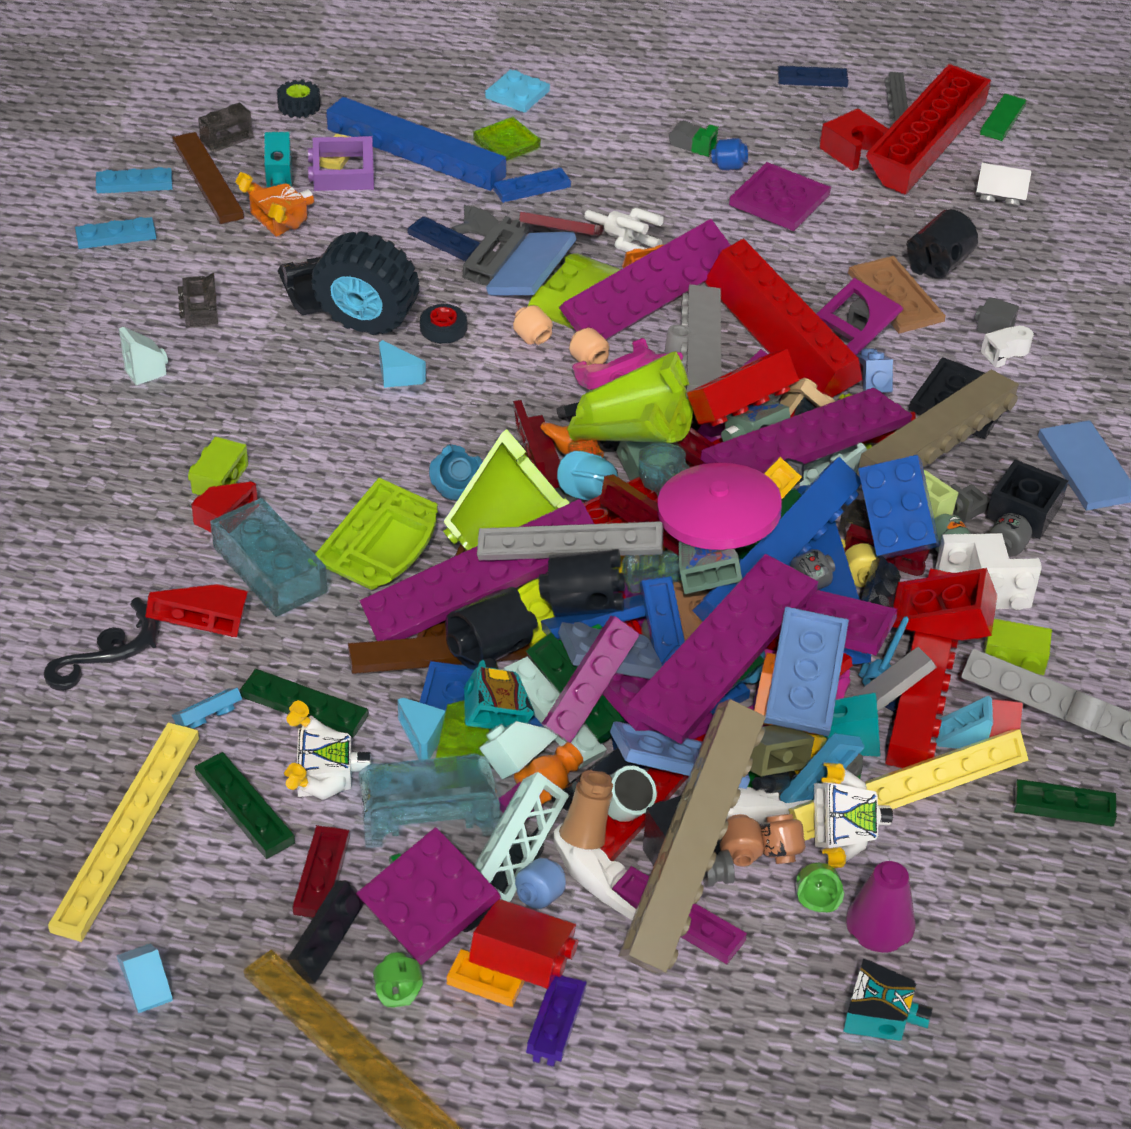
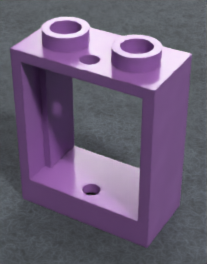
[308,136,374,191]

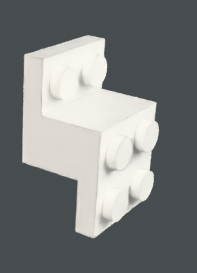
[935,533,1042,610]

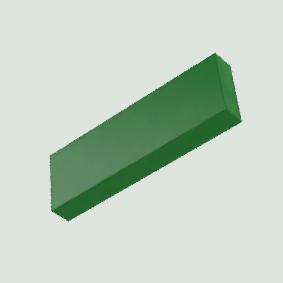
[980,93,1027,141]

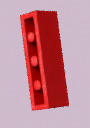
[686,349,799,426]

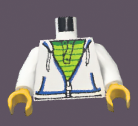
[284,700,371,800]
[814,762,893,868]

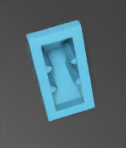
[379,340,426,388]
[936,695,993,749]
[398,697,446,765]
[116,943,173,1013]

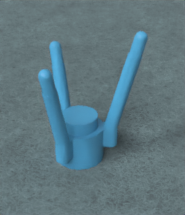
[859,616,909,686]

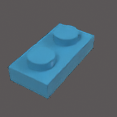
[172,688,242,729]

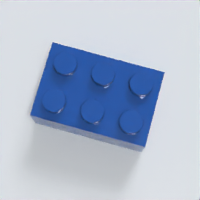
[858,455,940,559]

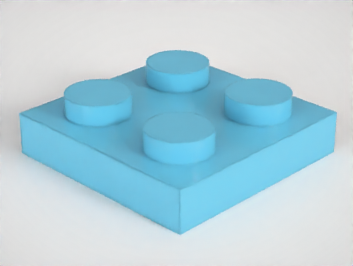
[485,69,550,113]

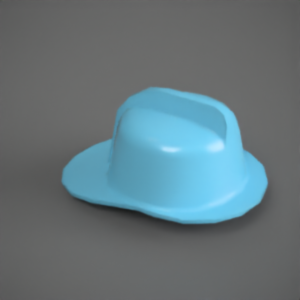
[557,451,618,501]

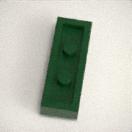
[1014,779,1117,827]

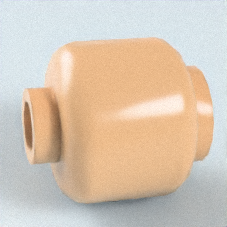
[513,305,553,345]
[569,328,609,365]

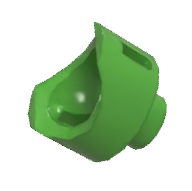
[795,862,844,913]
[373,952,423,1008]

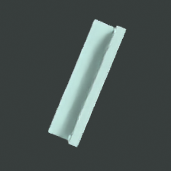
[474,772,569,902]

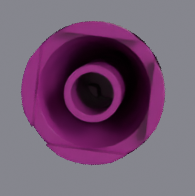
[846,861,916,953]

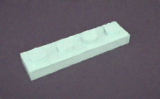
[503,656,607,769]

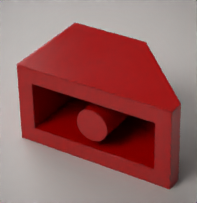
[191,481,258,538]

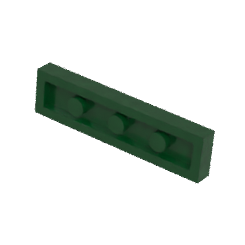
[526,632,625,744]
[240,668,368,738]
[194,751,295,860]

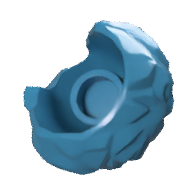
[429,444,483,501]

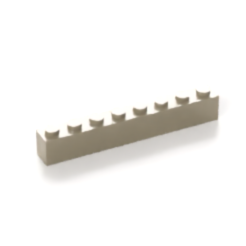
[857,369,1019,477]
[618,699,766,974]

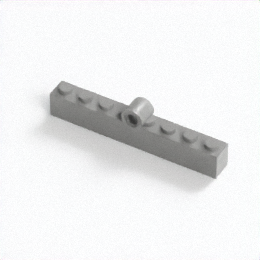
[664,284,722,399]
[961,648,1131,747]

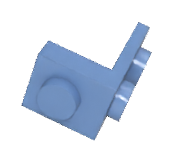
[856,348,893,393]

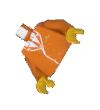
[235,172,314,237]

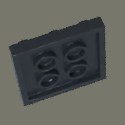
[909,357,1003,439]

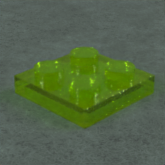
[473,117,541,161]

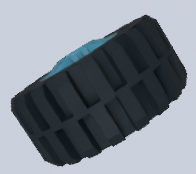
[311,231,420,335]

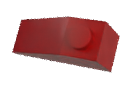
[145,584,248,637]

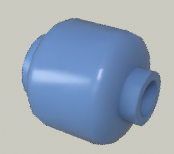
[515,858,566,909]

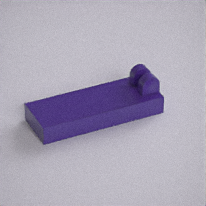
[526,976,587,1067]

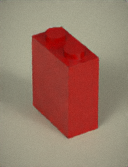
[468,899,578,989]

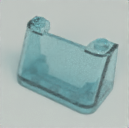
[358,754,500,848]

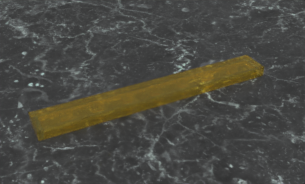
[244,949,461,1129]

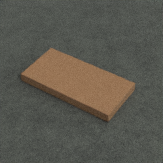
[848,256,946,334]

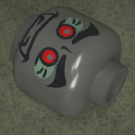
[989,513,1032,557]
[790,549,835,590]

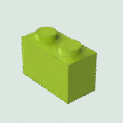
[188,436,248,495]
[984,619,1052,675]

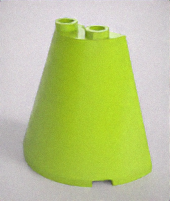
[567,351,693,443]
[443,429,569,551]

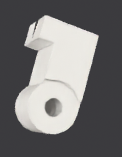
[981,326,1034,368]

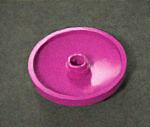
[658,463,782,550]

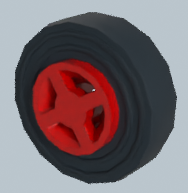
[420,304,467,343]

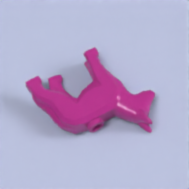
[572,338,683,390]

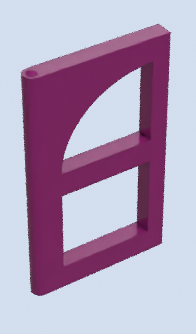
[816,277,903,355]

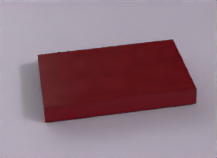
[519,211,604,236]

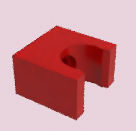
[820,108,888,171]

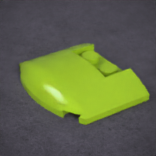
[527,253,621,329]
[311,478,438,590]

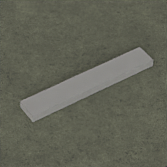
[477,522,663,561]

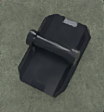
[277,257,324,315]

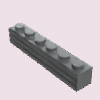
[885,72,908,127]

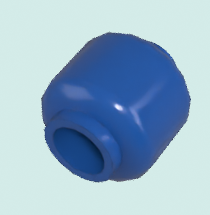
[711,138,748,171]

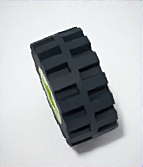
[277,80,320,118]

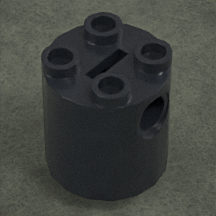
[906,209,978,279]
[539,549,625,617]
[445,587,538,670]

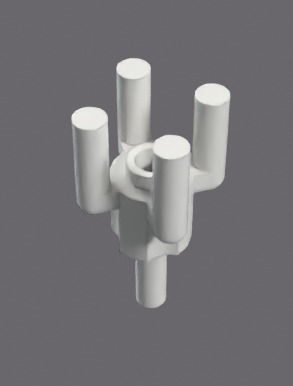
[584,208,664,252]

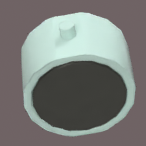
[608,766,657,822]

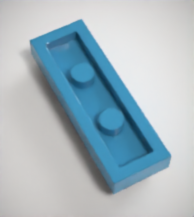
[96,167,173,194]
[75,217,156,249]
[779,733,865,803]

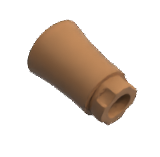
[559,770,613,850]

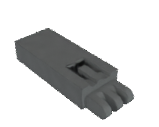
[462,216,530,286]

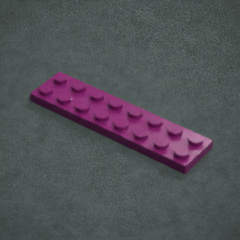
[559,219,730,340]
[701,388,912,473]
[359,499,594,641]
[626,554,819,744]

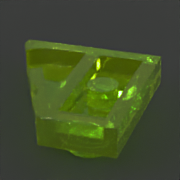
[434,700,489,774]

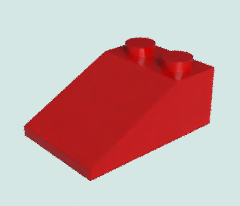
[892,568,998,641]

